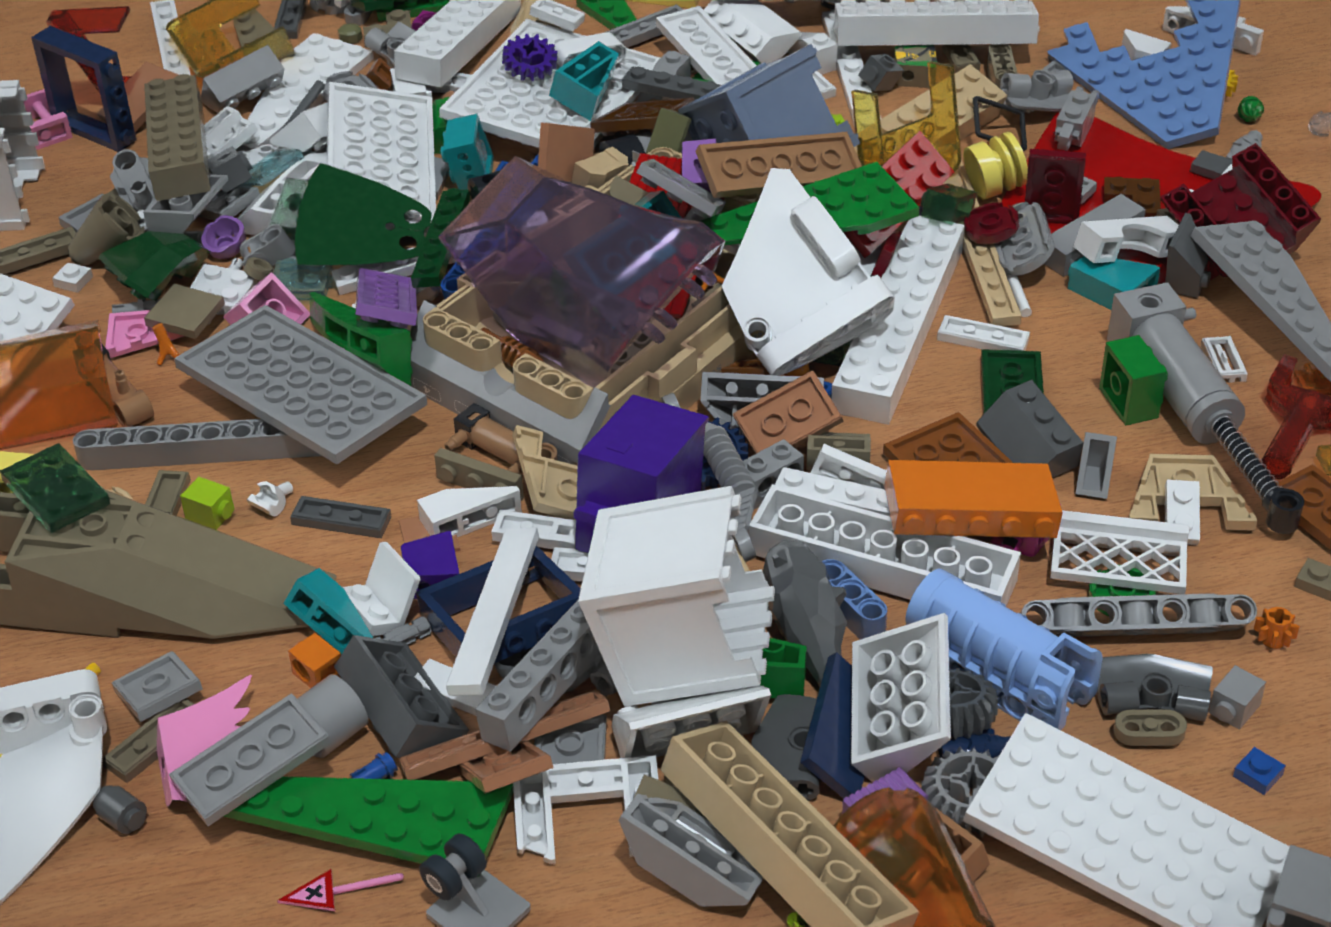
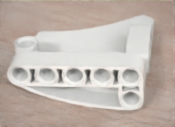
[721,168,895,376]
[0,669,107,905]

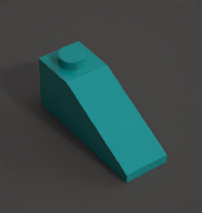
[283,568,373,654]

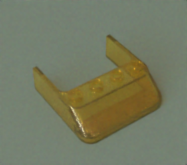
[166,0,294,78]
[851,61,961,171]

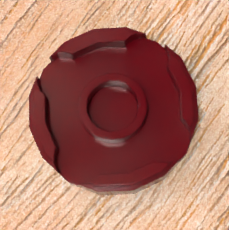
[964,202,1020,244]

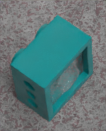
[440,114,494,190]

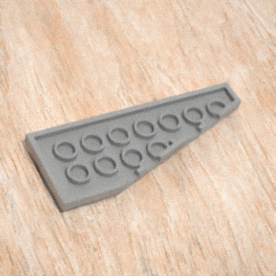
[1190,221,1331,382]

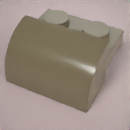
[807,432,871,472]

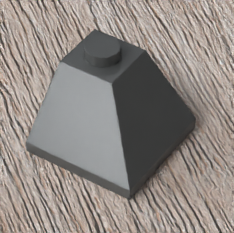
[1165,213,1211,298]

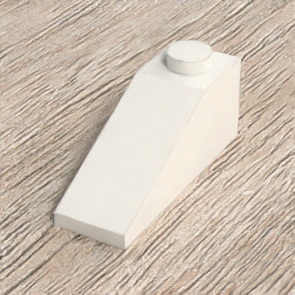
[787,32,837,75]
[417,486,522,538]

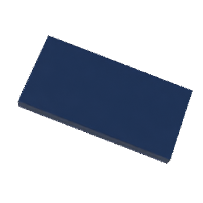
[800,652,865,799]

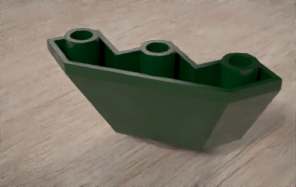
[98,231,211,302]

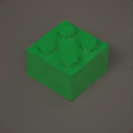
[1099,335,1168,426]

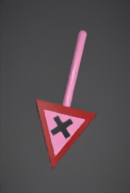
[277,869,404,911]

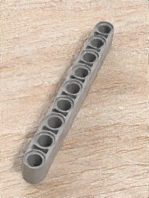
[73,419,322,470]

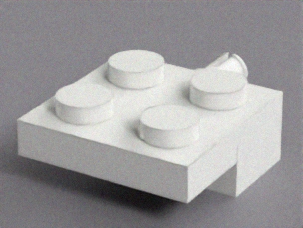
[204,106,259,157]

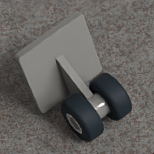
[419,833,531,927]

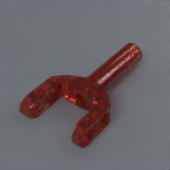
[1262,354,1331,479]

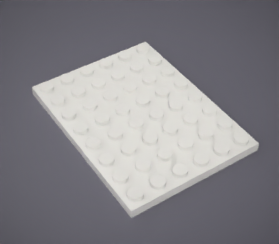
[439,19,660,148]

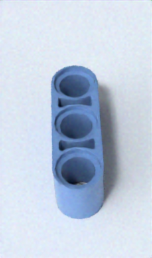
[822,559,887,639]

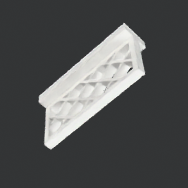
[1050,510,1189,594]

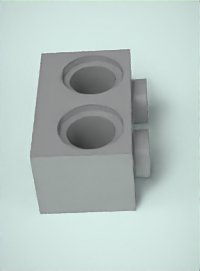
[743,439,804,510]

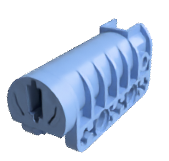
[905,568,1102,730]

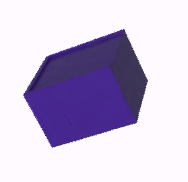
[573,394,709,554]

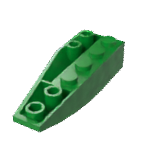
[309,292,413,386]

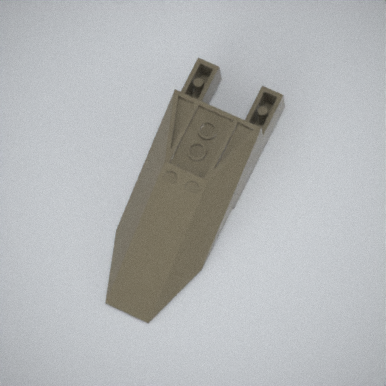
[0,470,337,639]

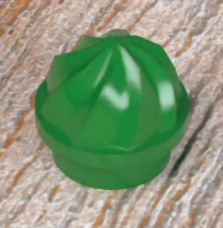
[1237,96,1264,122]

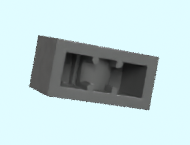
[208,146,253,193]

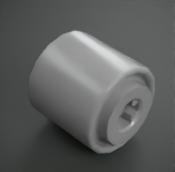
[297,674,368,758]

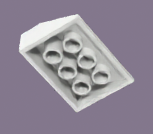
[851,613,951,782]
[611,685,771,758]

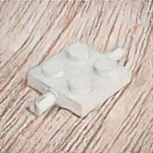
[190,258,258,325]

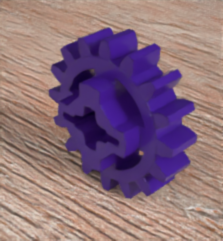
[502,34,558,82]

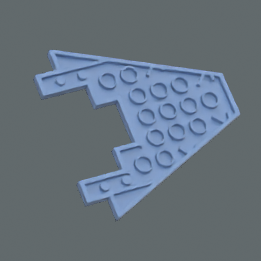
[1047,0,1241,149]

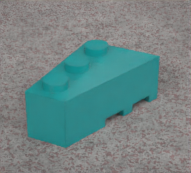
[549,41,619,121]

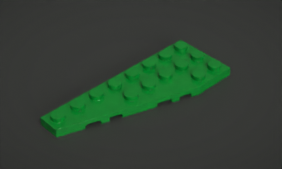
[674,162,919,254]

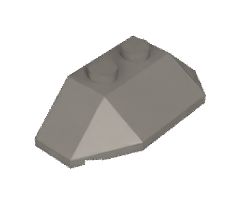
[700,372,824,435]
[618,794,764,906]

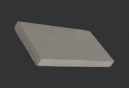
[169,693,332,826]

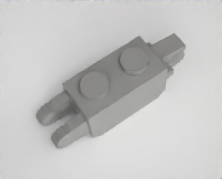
[1055,86,1099,151]

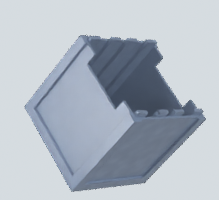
[678,44,860,147]

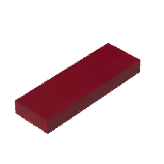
[872,229,901,278]

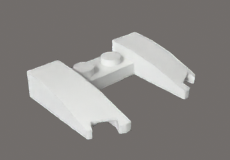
[513,755,659,864]

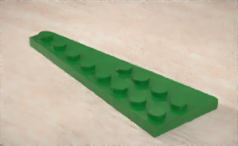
[223,776,514,877]

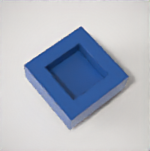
[1233,747,1286,795]

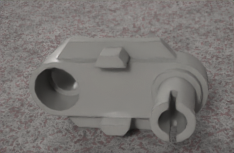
[110,149,156,212]

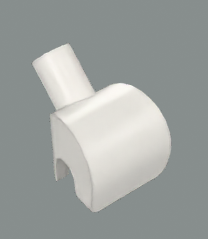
[247,481,293,516]

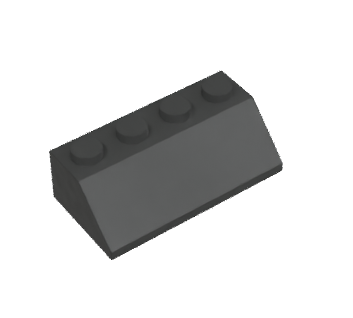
[334,635,469,758]

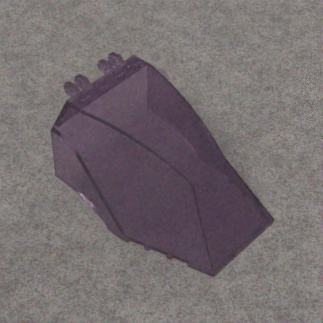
[438,156,725,388]

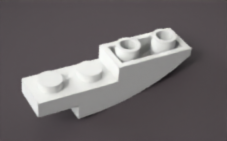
[1162,6,1264,56]

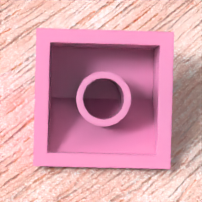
[223,272,310,325]

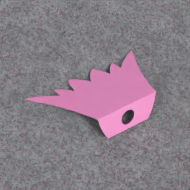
[157,675,252,806]

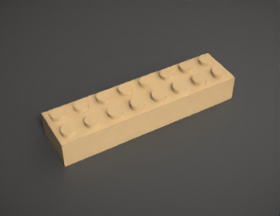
[661,721,920,927]

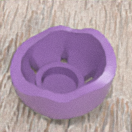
[201,215,246,259]

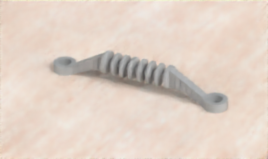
[661,393,758,562]

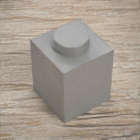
[1209,665,1266,730]

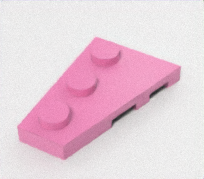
[105,310,185,358]

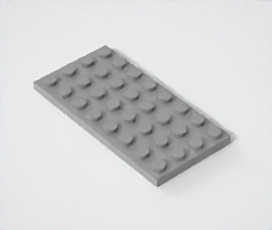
[174,305,427,464]

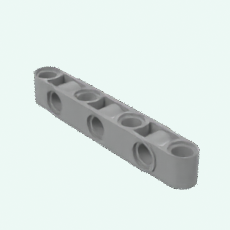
[1020,594,1257,637]

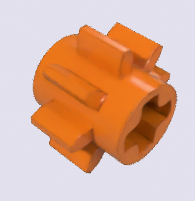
[1254,607,1300,649]

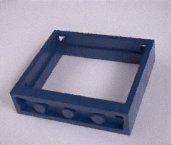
[31,26,137,152]
[416,546,581,663]

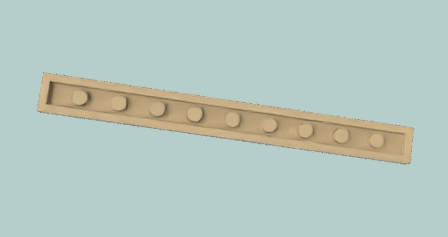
[940,153,1022,327]

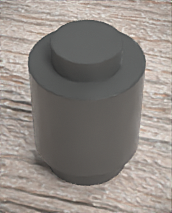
[93,785,147,834]

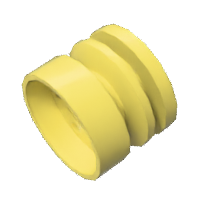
[963,131,1028,200]

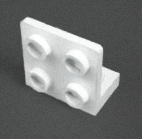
[343,542,420,636]

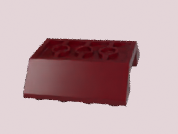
[1160,143,1321,277]

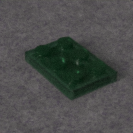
[0,443,110,534]

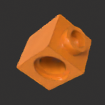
[288,633,341,688]

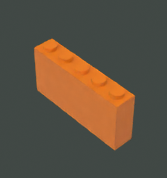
[884,460,1063,538]

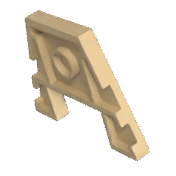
[512,425,578,520]
[1129,454,1257,530]

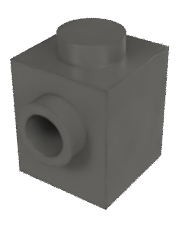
[858,54,904,91]

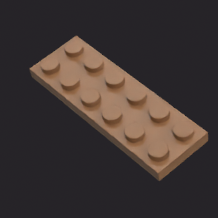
[695,132,862,198]

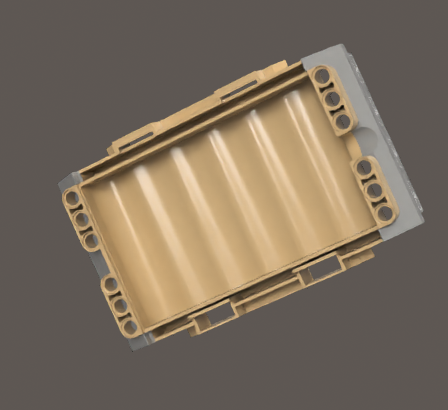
[410,147,765,465]

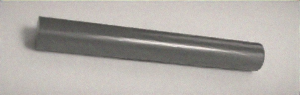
[281,80,325,130]

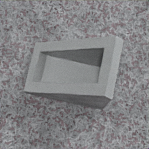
[1075,432,1117,499]

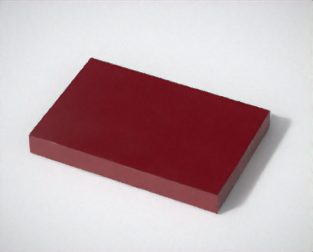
[1025,149,1086,223]

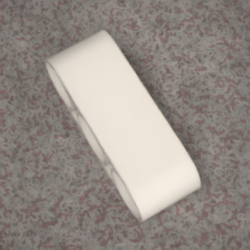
[554,32,627,67]

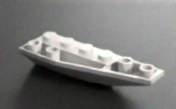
[237,146,327,235]

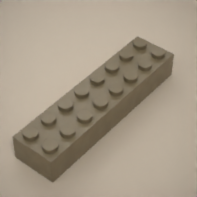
[144,74,211,201]

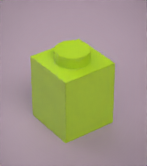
[180,476,235,530]

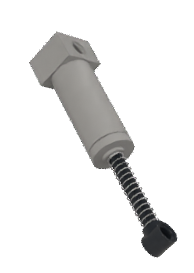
[1107,282,1304,534]

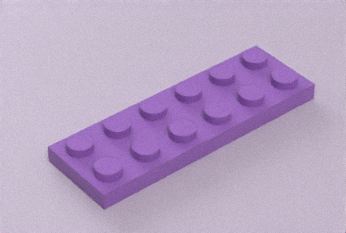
[355,267,417,328]

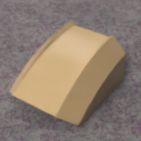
[568,147,628,199]

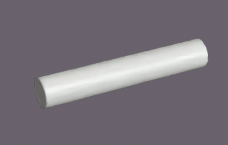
[1005,272,1032,317]

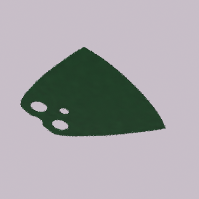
[295,163,432,265]

